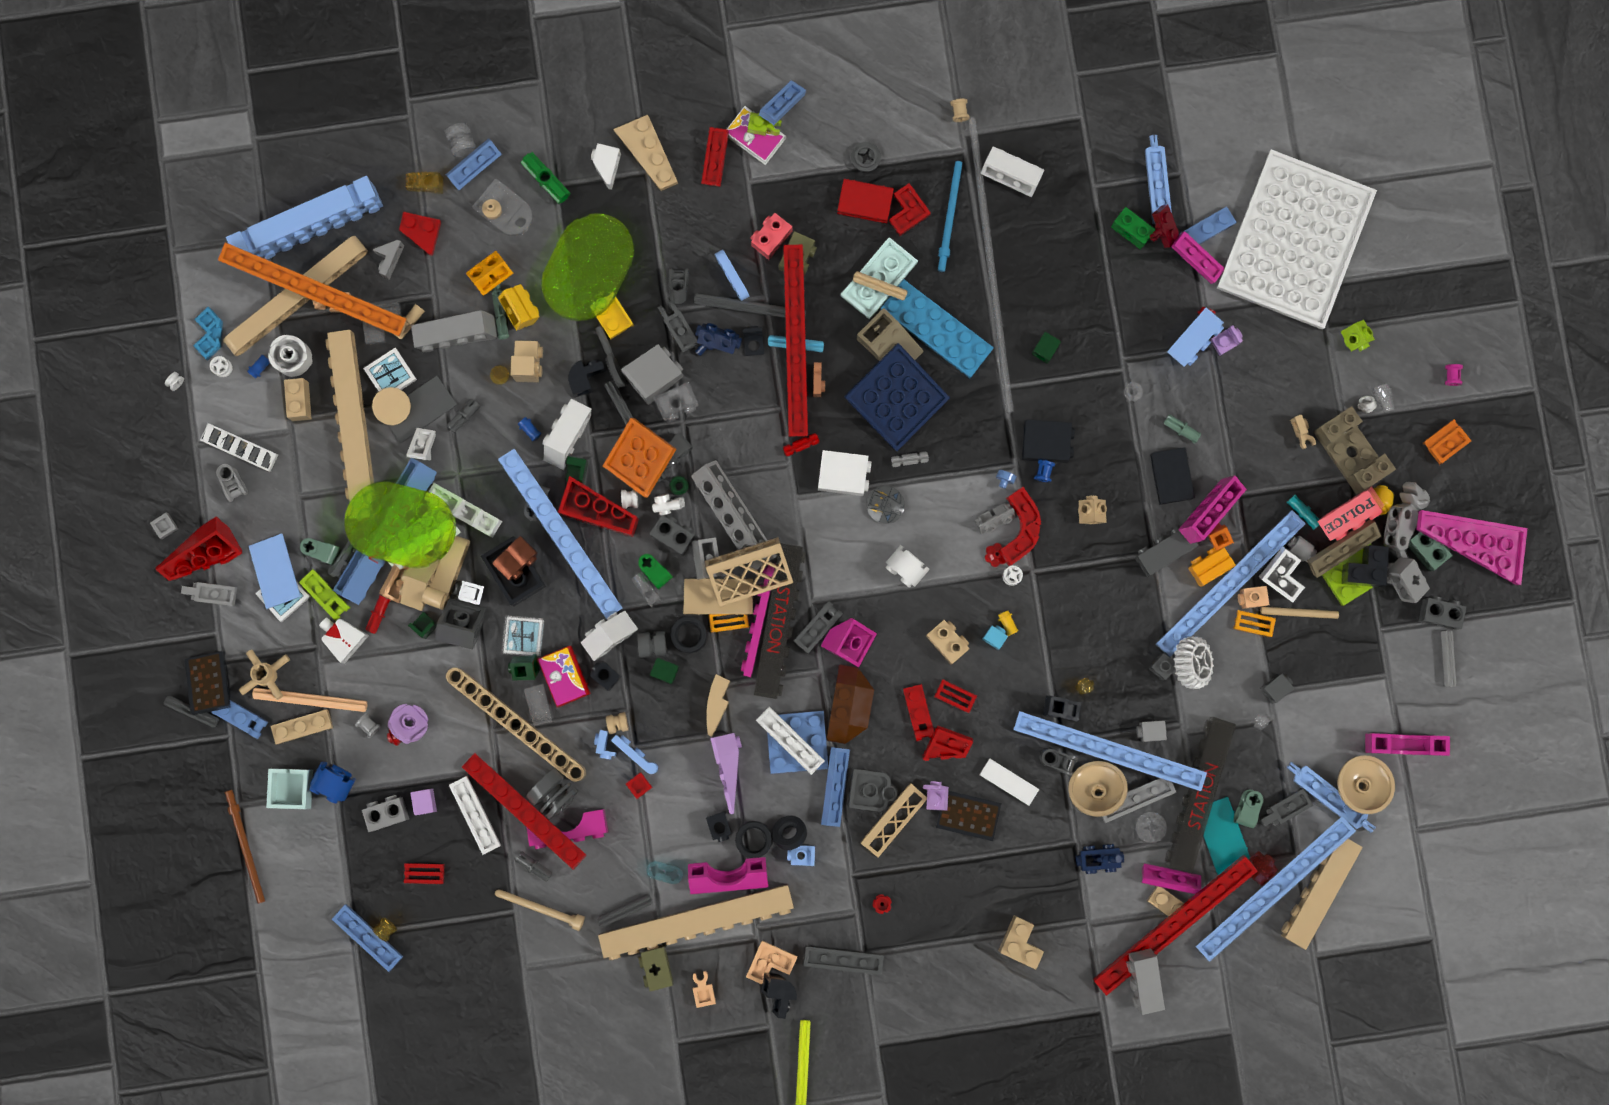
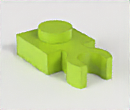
[747,112,782,136]

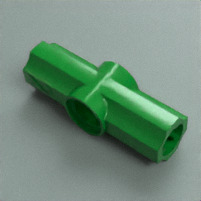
[520,152,571,204]

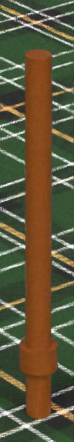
[225,790,265,904]

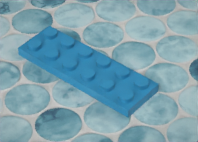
[880,279,994,378]

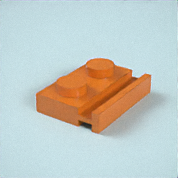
[1423,419,1471,465]

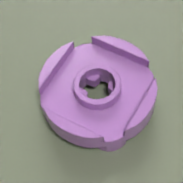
[388,704,428,744]

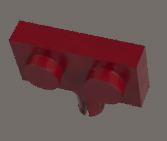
[1149,204,1179,248]

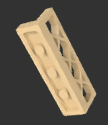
[860,783,927,857]

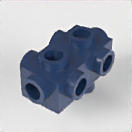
[695,323,742,356]
[1076,844,1124,874]

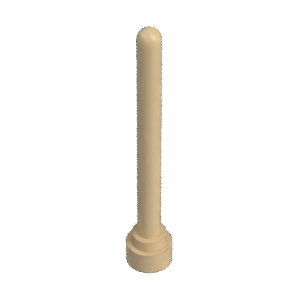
[495,889,585,931]

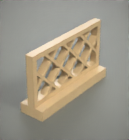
[705,537,793,606]

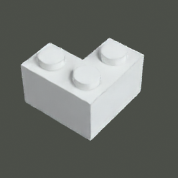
[1259,546,1305,602]
[581,611,638,661]

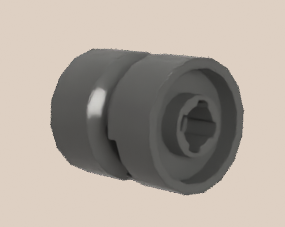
[637,631,667,658]

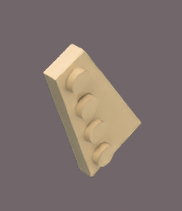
[613,115,678,191]

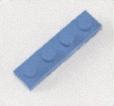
[821,747,850,827]
[332,904,404,972]

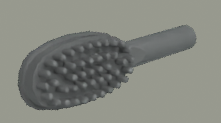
[595,326,627,388]

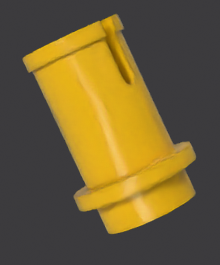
[998,610,1019,636]

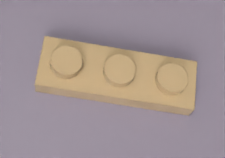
[271,709,333,745]

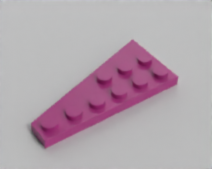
[1416,510,1527,585]

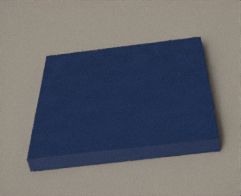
[844,343,950,451]

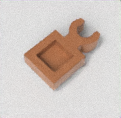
[813,362,825,397]

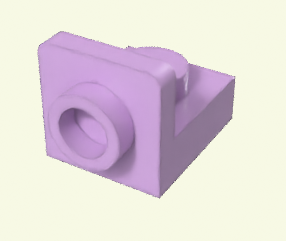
[1210,325,1243,356]
[923,781,949,810]

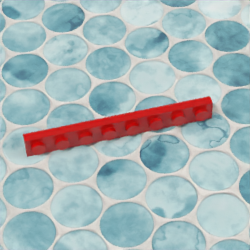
[462,753,587,870]

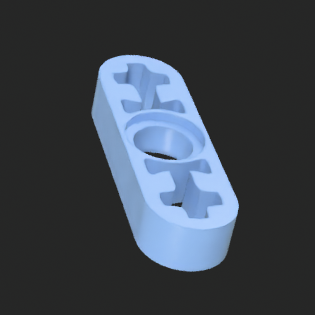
[714,249,750,301]

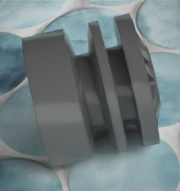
[526,768,578,820]

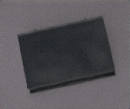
[1150,447,1195,505]

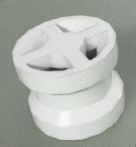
[210,356,233,377]
[621,489,638,509]
[1002,565,1023,586]

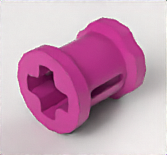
[1445,364,1463,386]

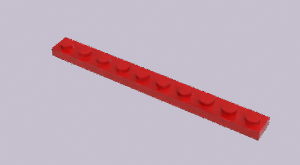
[784,244,808,437]
[1093,855,1257,996]

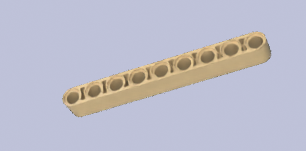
[223,236,368,356]
[446,668,586,782]

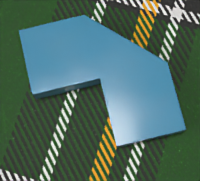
[193,307,223,360]

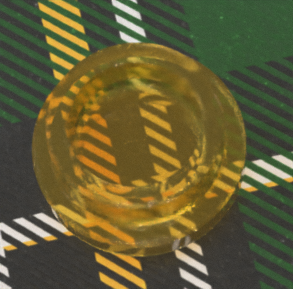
[490,365,509,385]
[1075,678,1094,694]

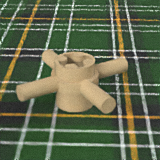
[239,650,290,700]

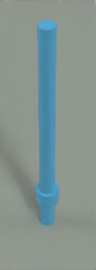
[938,161,962,272]

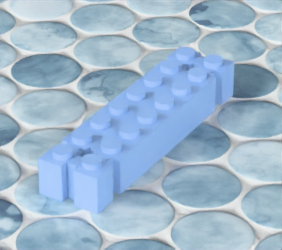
[226,176,383,259]

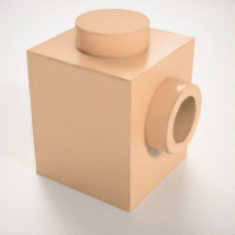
[1238,586,1269,609]

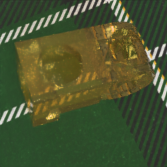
[406,172,444,194]

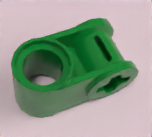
[638,554,673,590]

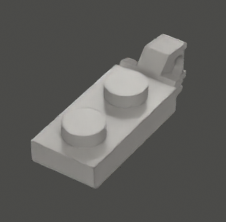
[181,582,237,607]

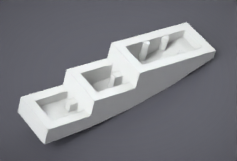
[424,483,502,538]

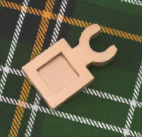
[693,971,716,1008]

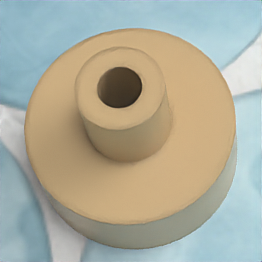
[482,199,502,220]

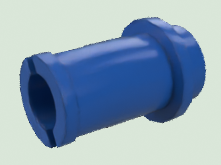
[247,355,270,379]
[518,417,542,442]

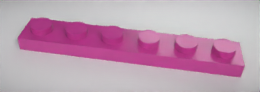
[741,565,776,678]

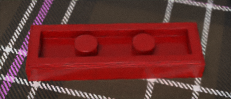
[701,127,729,187]

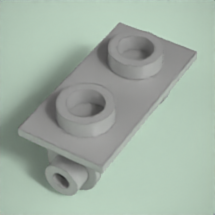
[975,503,1015,535]

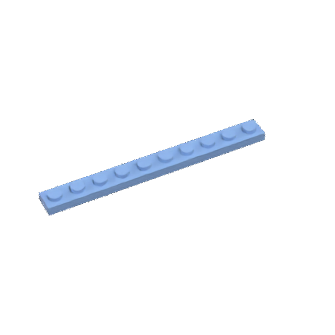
[498,449,622,619]
[1156,510,1306,657]
[1014,711,1207,791]
[1196,817,1356,962]

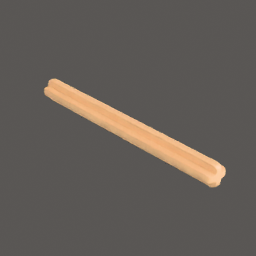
[252,688,368,712]

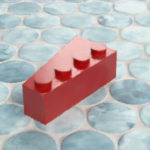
[558,476,639,537]

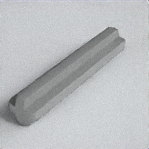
[1441,630,1456,687]

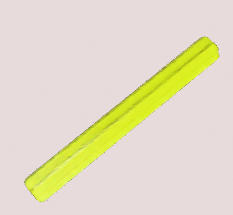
[796,1020,811,1105]

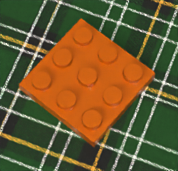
[603,418,677,498]

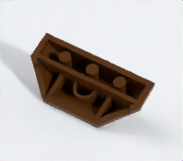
[826,665,874,744]

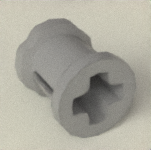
[355,713,381,739]

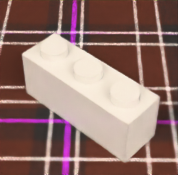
[981,147,1044,197]

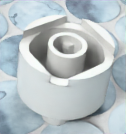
[268,335,312,377]
[885,545,930,587]

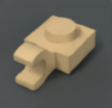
[1290,415,1316,449]

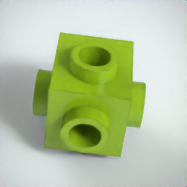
[1340,320,1375,352]

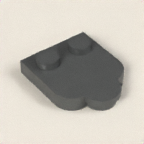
[848,769,898,812]

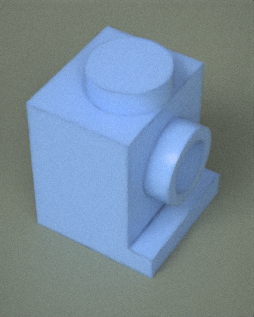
[787,845,815,866]

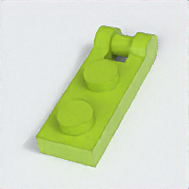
[299,569,351,621]

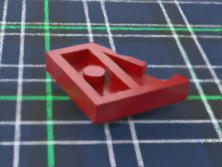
[399,212,441,256]
[922,725,973,761]

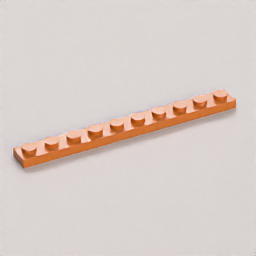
[218,242,407,336]

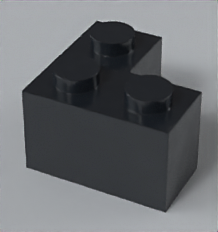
[1342,545,1389,587]

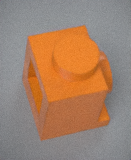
[1208,523,1234,551]

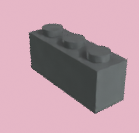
[1135,526,1199,577]

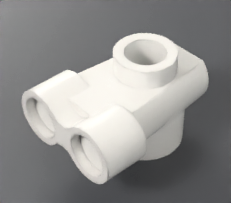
[652,494,685,515]

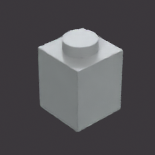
[1136,721,1167,742]

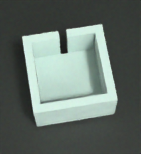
[266,769,313,809]

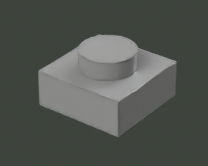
[150,512,178,539]

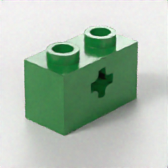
[1111,207,1155,250]

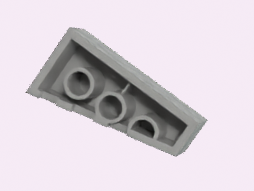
[411,310,499,352]

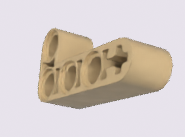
[422,535,470,610]

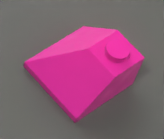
[821,618,877,667]

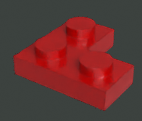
[889,183,931,236]

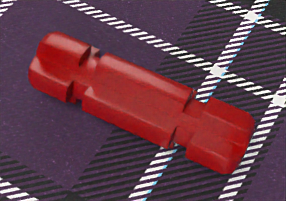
[783,433,819,456]

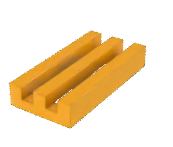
[1233,610,1276,637]
[709,614,749,633]

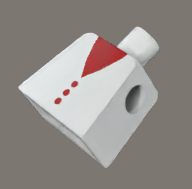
[319,618,369,663]

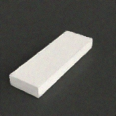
[979,758,1039,806]

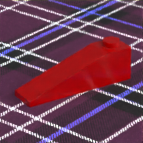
[156,516,242,581]

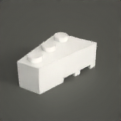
[542,399,591,470]

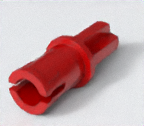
[365,595,391,634]

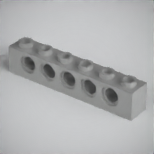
[691,460,778,570]

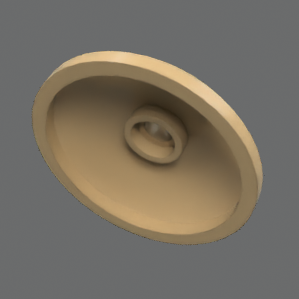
[1337,755,1395,814]
[1069,761,1128,817]

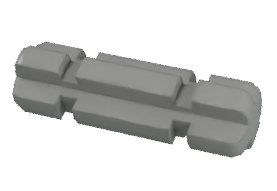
[891,452,929,467]

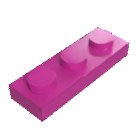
[1171,231,1225,284]
[1142,863,1201,894]

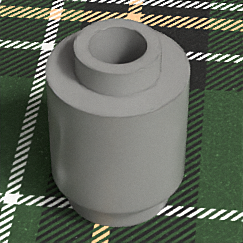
[1287,535,1317,563]

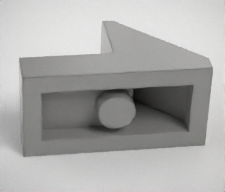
[373,240,404,280]

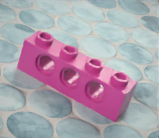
[1178,475,1247,544]

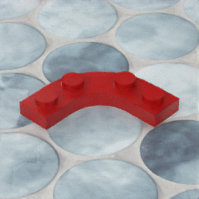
[998,487,1041,566]

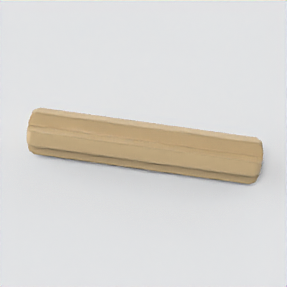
[853,271,907,300]

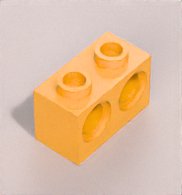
[466,251,514,296]

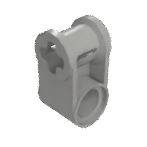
[216,464,248,502]

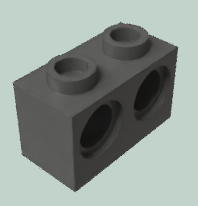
[650,515,695,556]
[1418,596,1467,630]

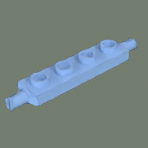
[1145,135,1172,224]
[1286,762,1376,833]

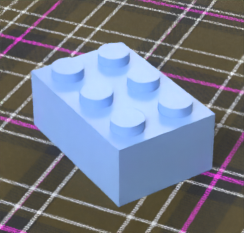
[1167,307,1224,367]

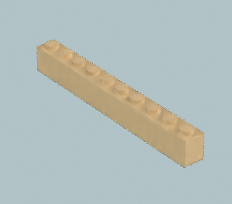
[325,330,378,522]
[598,884,794,960]

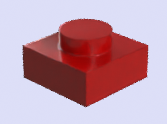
[626,772,653,799]

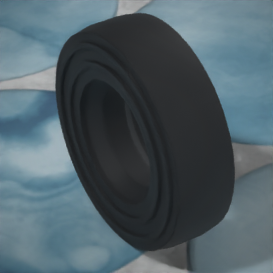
[772,816,807,850]

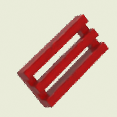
[934,679,977,713]
[404,863,445,884]

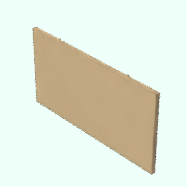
[683,579,753,615]

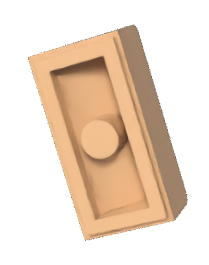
[379,565,409,603]

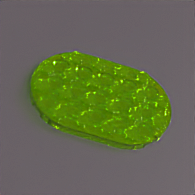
[541,213,634,321]
[344,482,456,568]

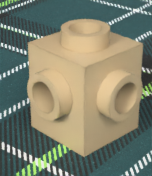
[1078,496,1107,525]

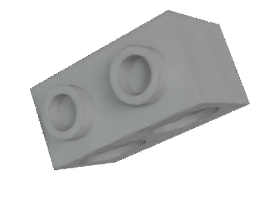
[362,795,409,832]

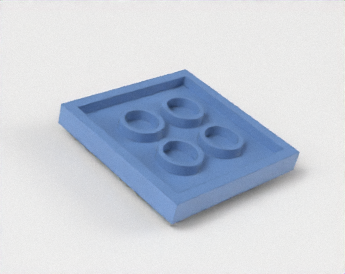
[767,711,828,774]

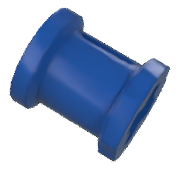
[1034,460,1055,483]

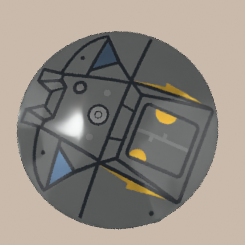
[867,486,905,524]

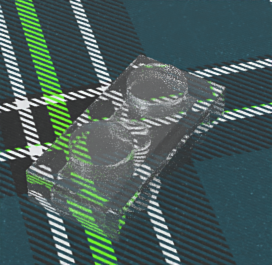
[524,684,553,727]

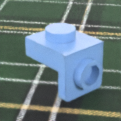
[594,730,617,759]

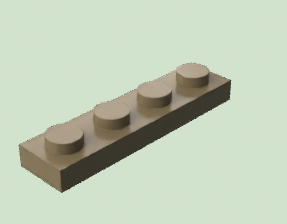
[1307,520,1381,578]

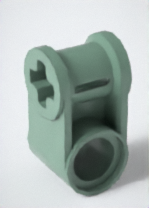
[300,538,340,565]
[1234,789,1263,829]

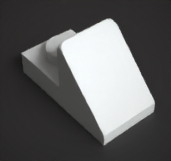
[407,428,436,460]

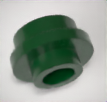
[669,476,689,495]

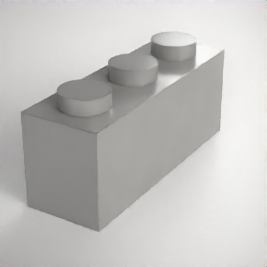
[1127,948,1165,1015]

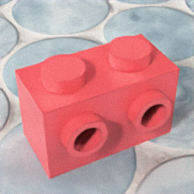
[751,213,793,260]

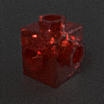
[1249,851,1278,887]

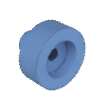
[996,470,1017,489]

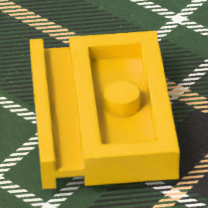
[590,293,634,339]

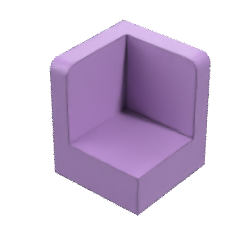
[410,789,437,815]

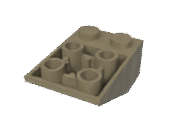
[857,308,924,361]

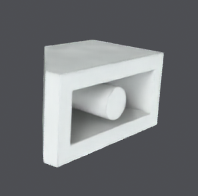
[591,143,621,190]

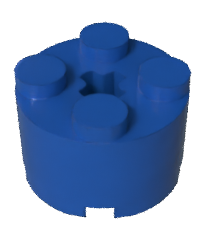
[309,762,356,804]

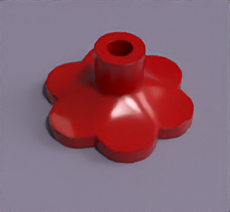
[984,543,1006,567]

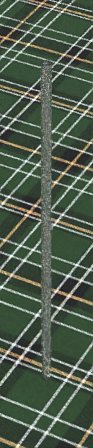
[968,117,1014,413]

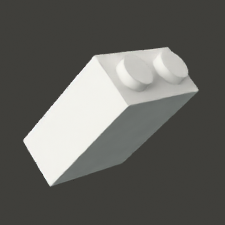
[818,450,871,496]

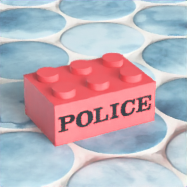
[1317,486,1384,541]

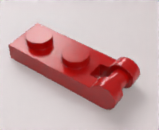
[903,684,934,741]

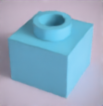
[982,625,1008,650]

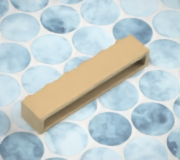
[1281,839,1363,950]

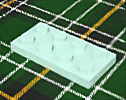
[841,238,918,320]

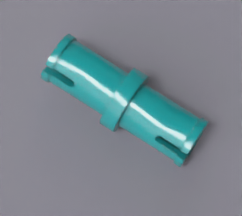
[1286,494,1319,530]

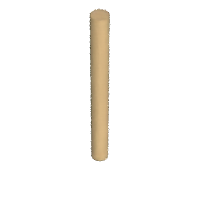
[1260,607,1339,619]

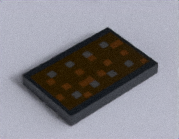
[185,651,231,715]
[936,791,1002,841]

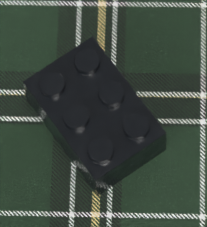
[481,536,547,607]

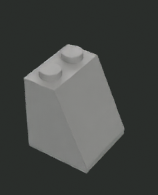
[621,345,683,405]

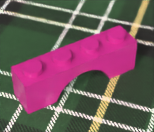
[1365,733,1450,756]
[526,809,608,849]
[688,857,768,894]

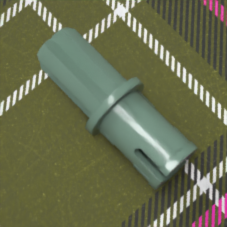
[1164,415,1201,444]

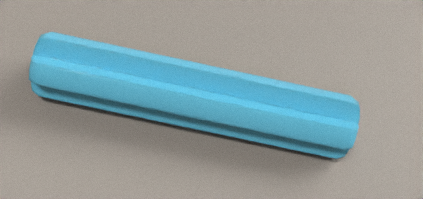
[768,335,824,352]

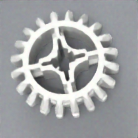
[1173,637,1214,689]

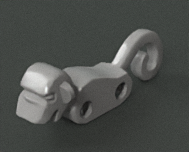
[1383,482,1430,584]

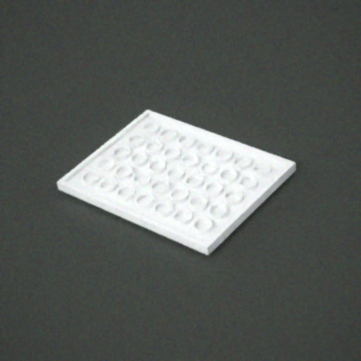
[1216,149,1377,330]

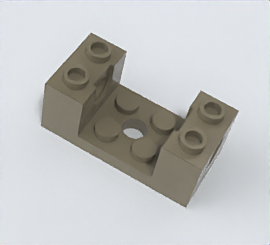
[1313,406,1396,494]

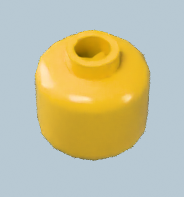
[1373,485,1394,515]

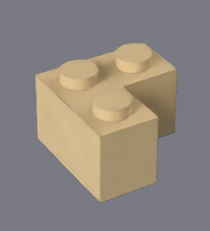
[511,341,543,382]
[399,554,440,611]
[998,915,1044,969]

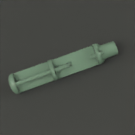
[491,284,509,340]

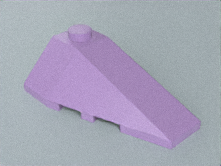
[711,733,742,814]

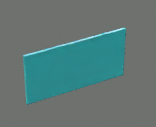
[1194,797,1252,875]

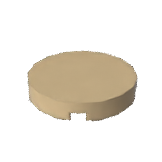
[372,387,411,425]

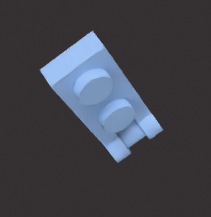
[611,734,658,774]

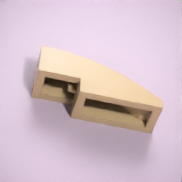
[707,674,731,737]

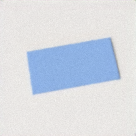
[249,534,301,609]

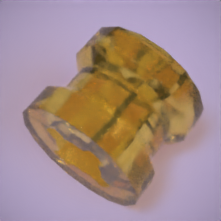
[372,917,397,942]

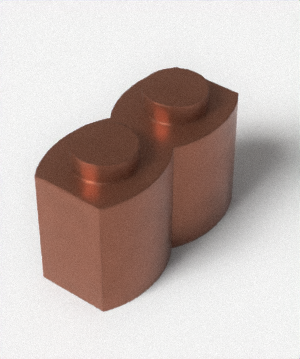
[492,536,538,581]

